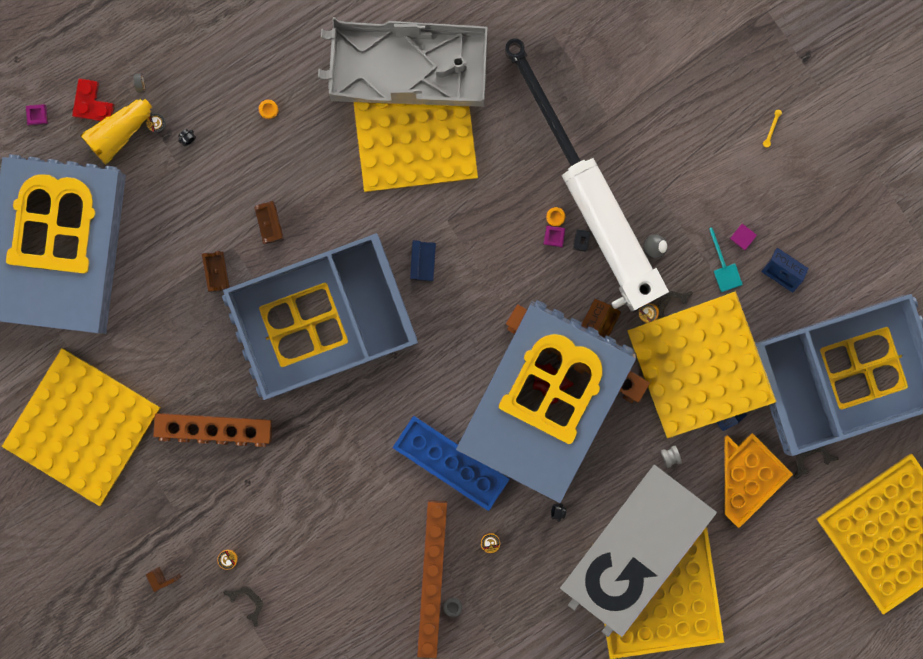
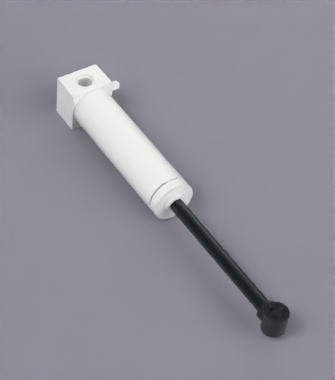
[505,38,669,311]

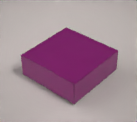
[26,104,48,126]
[729,224,757,251]
[543,226,565,248]

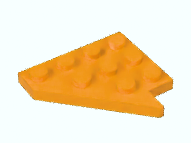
[724,433,793,528]

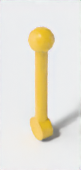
[763,110,782,148]

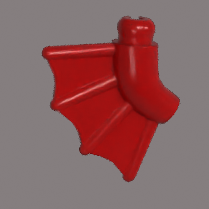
[533,362,574,405]

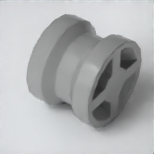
[661,446,682,468]

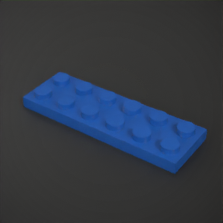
[392,416,510,511]

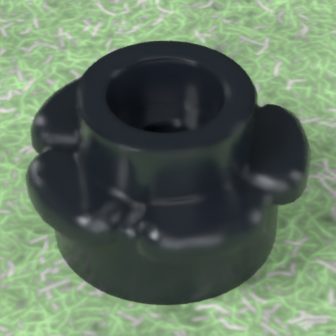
[178,129,196,147]
[551,503,566,522]

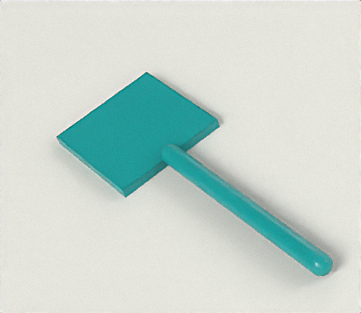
[709,227,743,292]

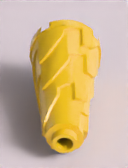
[80,99,153,164]

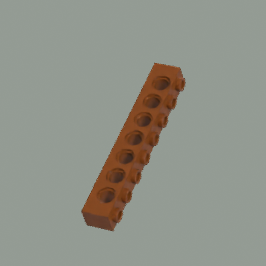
[505,304,650,404]

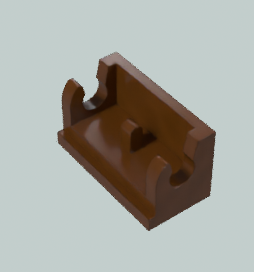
[254,201,284,244]
[202,251,230,293]

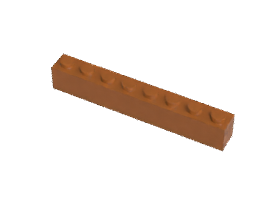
[417,500,447,658]

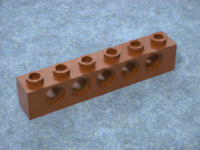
[153,413,273,447]

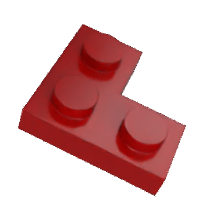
[72,79,114,122]

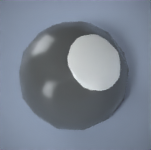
[643,234,668,259]

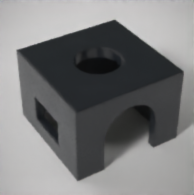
[572,229,590,252]

